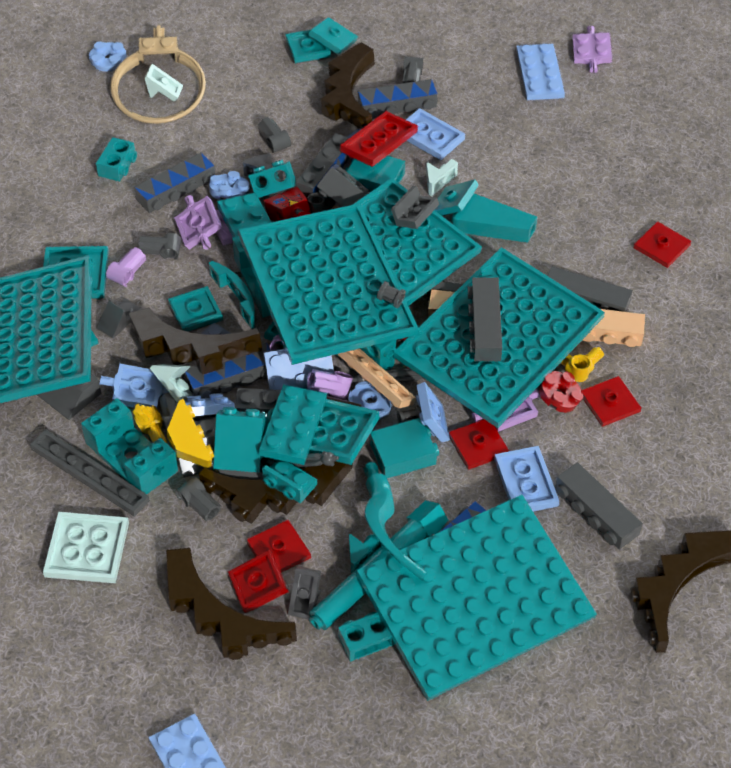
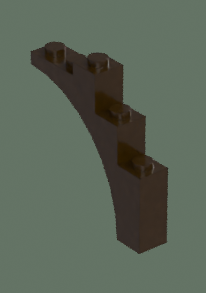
[321,42,375,129]
[129,307,263,375]
[199,461,353,524]
[630,530,731,653]
[166,548,297,660]

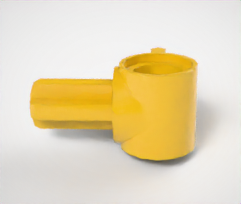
[561,347,604,382]
[132,404,168,444]

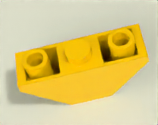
[167,399,214,468]

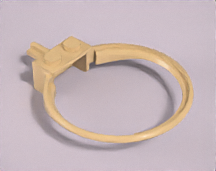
[111,25,206,123]

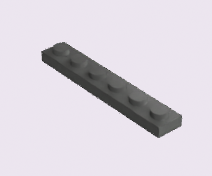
[30,430,150,517]

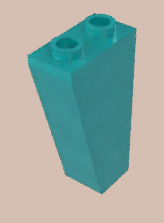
[451,193,537,243]

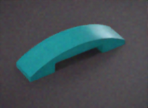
[208,261,255,329]

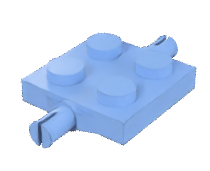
[100,364,168,408]

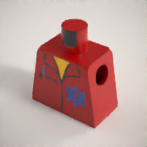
[263,187,310,222]

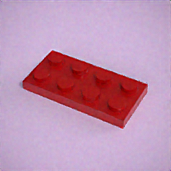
[340,111,418,167]

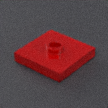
[633,221,692,268]
[581,376,642,427]
[449,419,509,470]
[247,520,311,573]
[228,550,289,613]

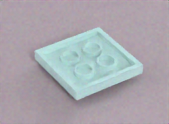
[43,512,129,584]

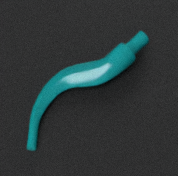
[363,462,427,580]

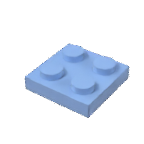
[416,382,450,442]
[184,393,235,416]

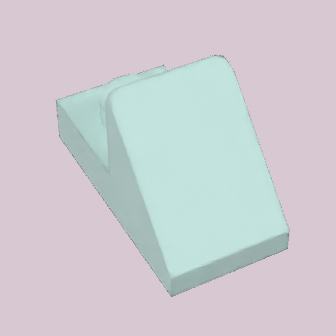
[145,64,183,101]
[426,159,458,196]
[150,364,193,402]

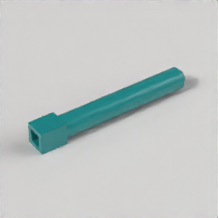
[309,500,449,630]

